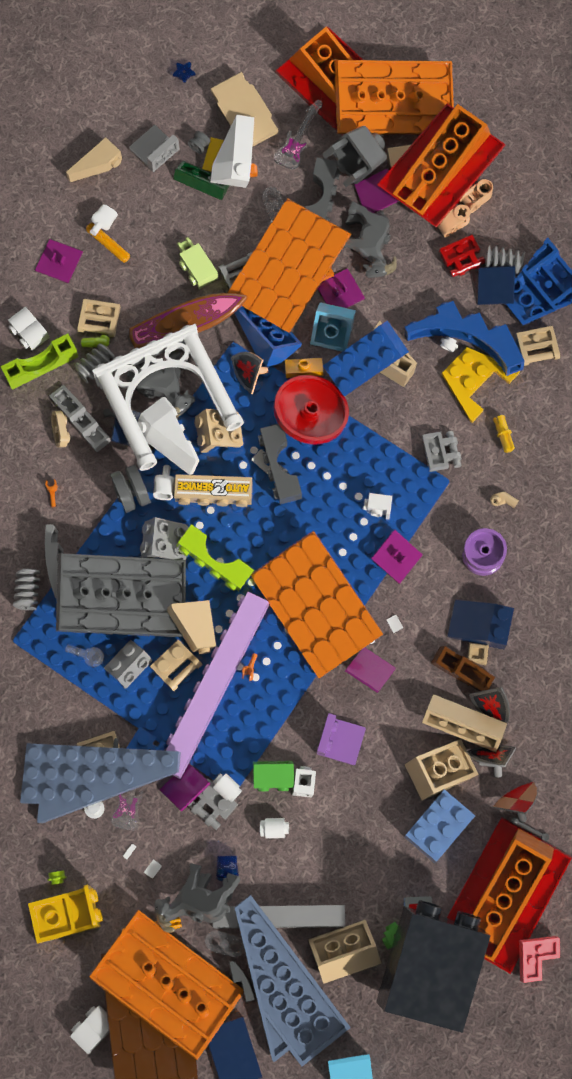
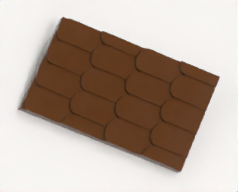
[101,953,198,1079]

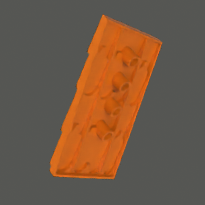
[334,60,454,135]
[228,198,351,333]
[251,530,383,679]
[89,910,244,1060]

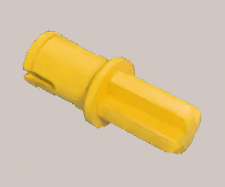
[493,415,515,453]

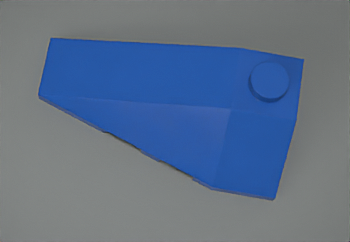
[235,306,302,367]

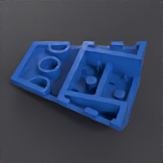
[506,237,572,325]

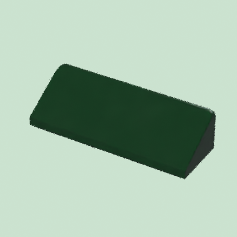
[173,161,230,200]

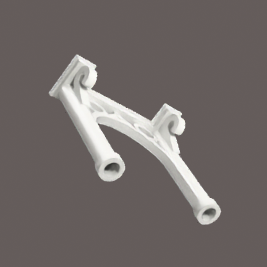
[92,324,244,471]

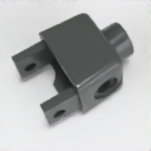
[322,125,387,187]

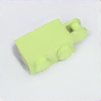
[177,237,218,290]

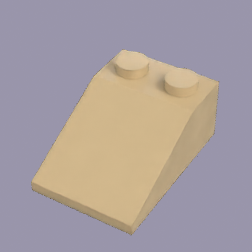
[405,739,479,800]

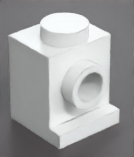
[364,493,392,519]
[292,766,316,798]

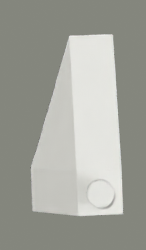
[210,115,254,188]
[137,397,199,475]

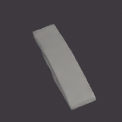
[49,385,111,452]
[45,525,64,599]

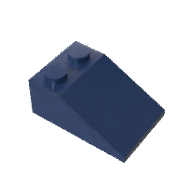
[447,600,514,650]

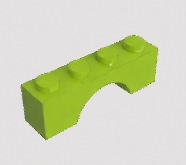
[0,334,79,390]
[176,524,254,591]

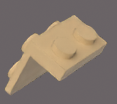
[195,409,243,453]

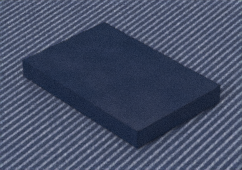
[209,1017,263,1079]

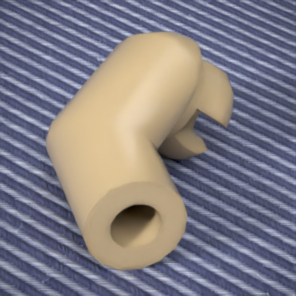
[490,492,519,508]

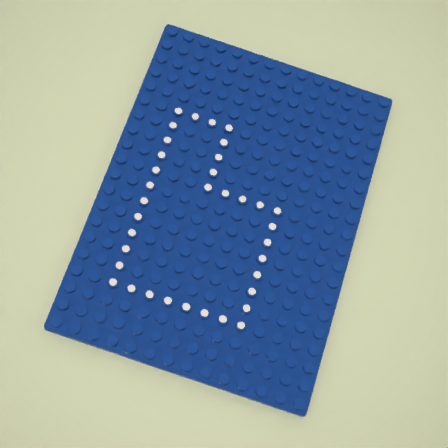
[13,342,449,788]

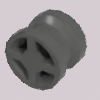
[188,131,210,154]

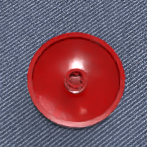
[273,375,349,444]

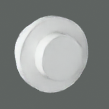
[440,337,458,352]
[84,801,104,819]

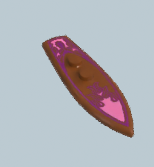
[129,293,248,349]

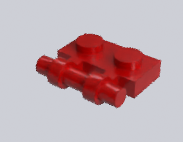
[439,235,486,278]

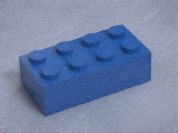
[323,320,409,396]

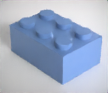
[404,789,475,864]

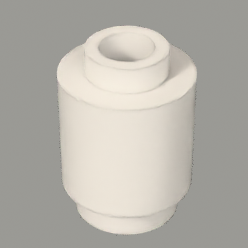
[213,773,242,803]
[260,818,289,838]

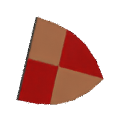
[493,782,538,823]

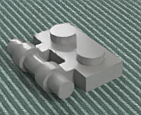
[422,431,462,472]
[188,779,238,830]

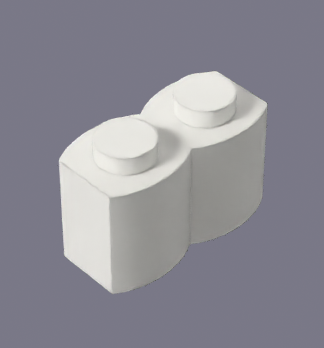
[8,307,50,351]
[70,1005,109,1054]

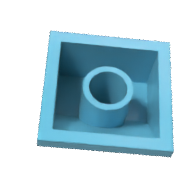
[310,302,356,352]
[328,1054,373,1079]

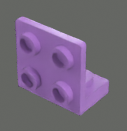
[317,713,366,765]

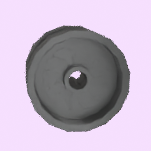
[110,464,151,513]

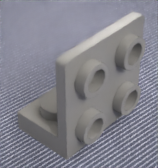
[129,125,180,172]

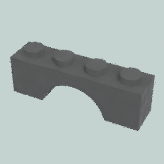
[305,157,341,221]
[258,424,302,504]

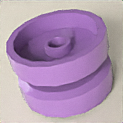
[462,528,507,576]

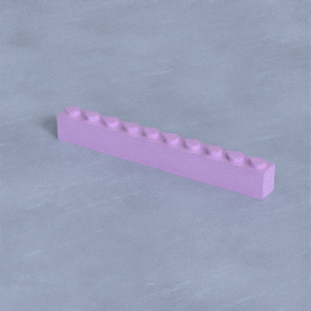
[166,592,269,779]

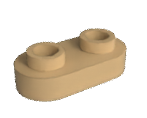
[51,411,70,447]

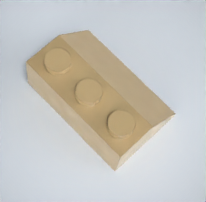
[309,920,381,984]

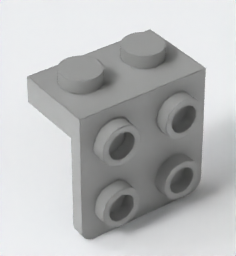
[140,517,189,560]

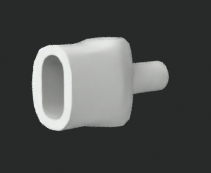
[90,204,118,236]
[153,465,175,500]

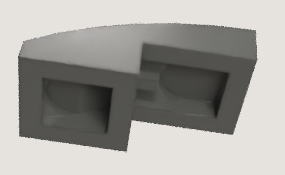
[230,961,255,1002]

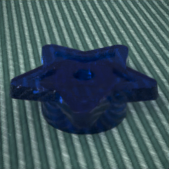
[173,62,196,83]

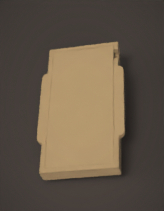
[211,72,278,147]

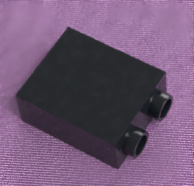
[376,900,491,1033]

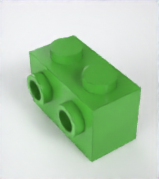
[253,761,294,792]

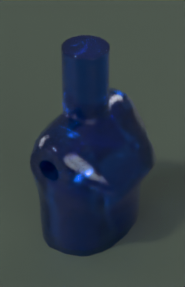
[216,856,239,881]

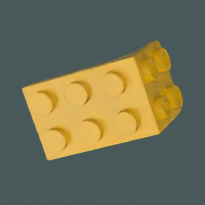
[28,884,103,944]

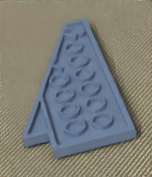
[20,743,181,823]
[234,895,351,1066]

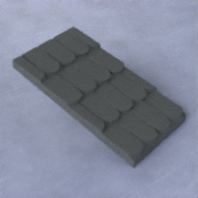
[56,553,186,637]

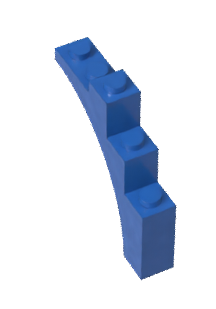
[405,301,525,376]

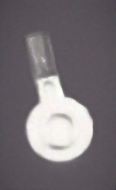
[66,644,104,667]

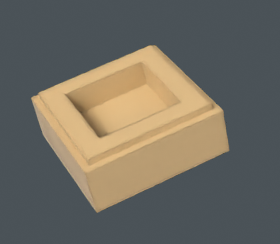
[467,643,489,665]

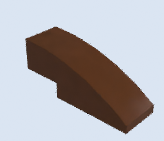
[431,646,495,691]

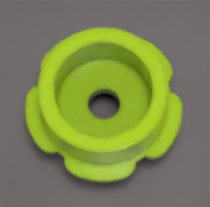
[47,871,67,885]

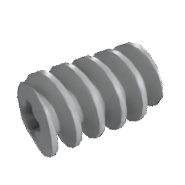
[485,245,525,274]
[75,344,115,384]
[13,569,40,610]

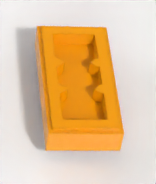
[285,358,323,378]

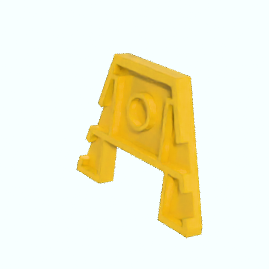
[442,347,520,423]

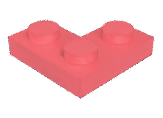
[519,936,560,983]

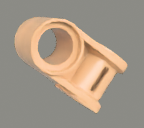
[459,179,493,213]
[438,205,470,237]

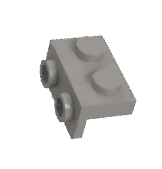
[104,640,152,688]

